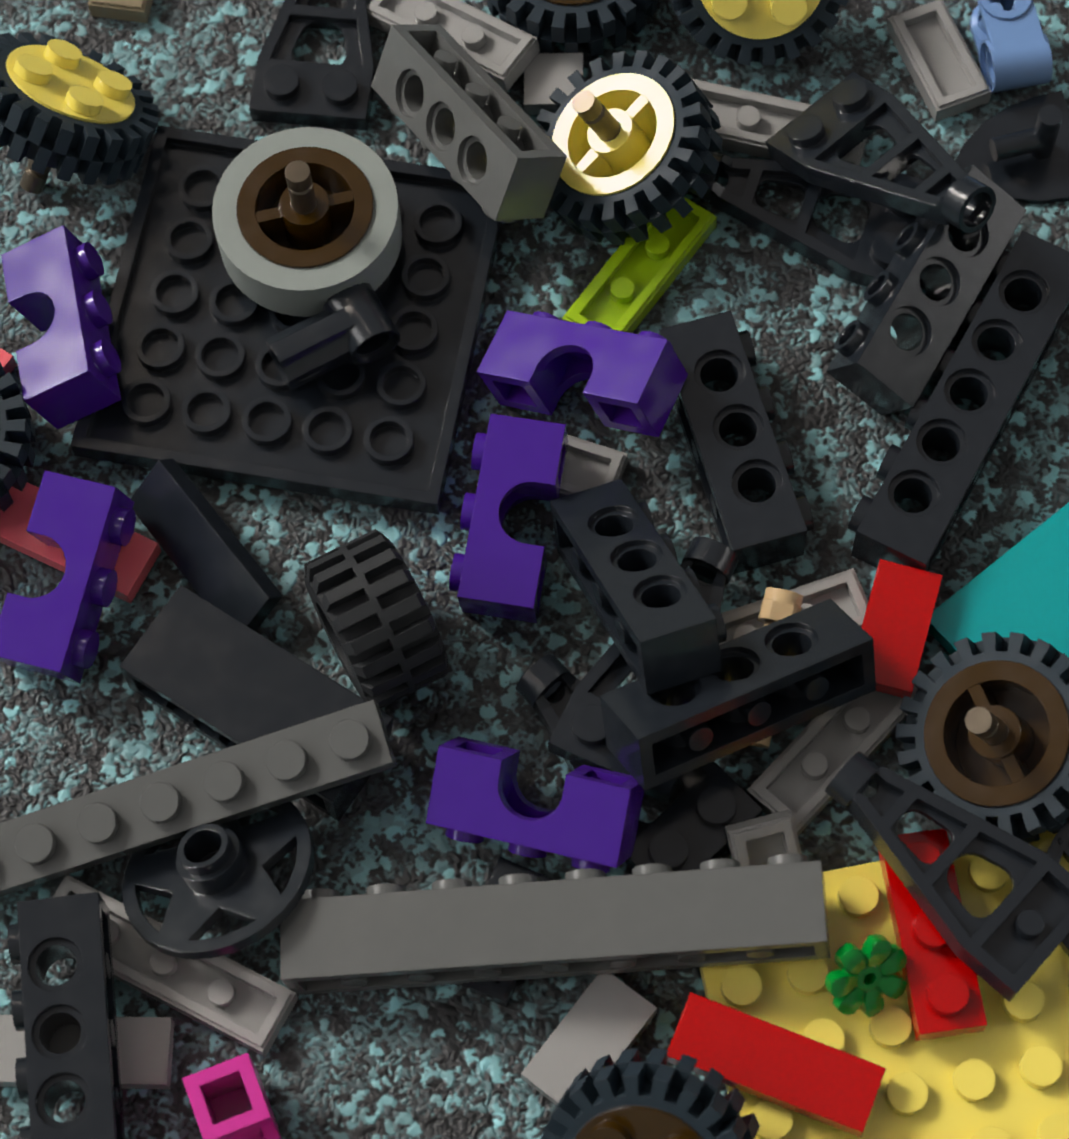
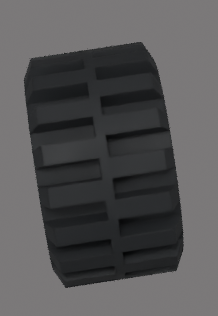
[304,529,448,709]

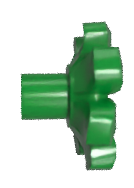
[825,934,908,1018]

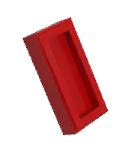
[861,559,943,698]

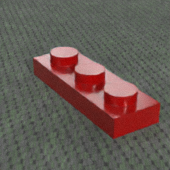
[878,828,987,1041]

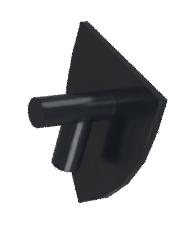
[955,90,1069,204]

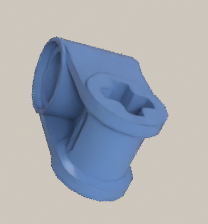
[969,0,1053,93]

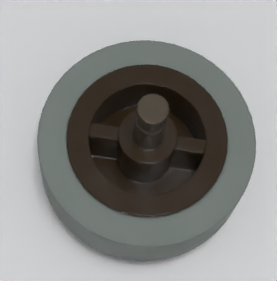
[212,127,402,317]

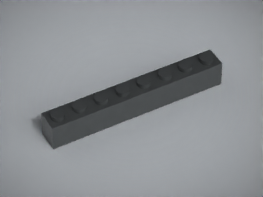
[280,853,830,995]

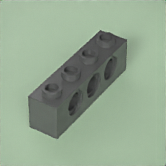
[371,24,567,223]

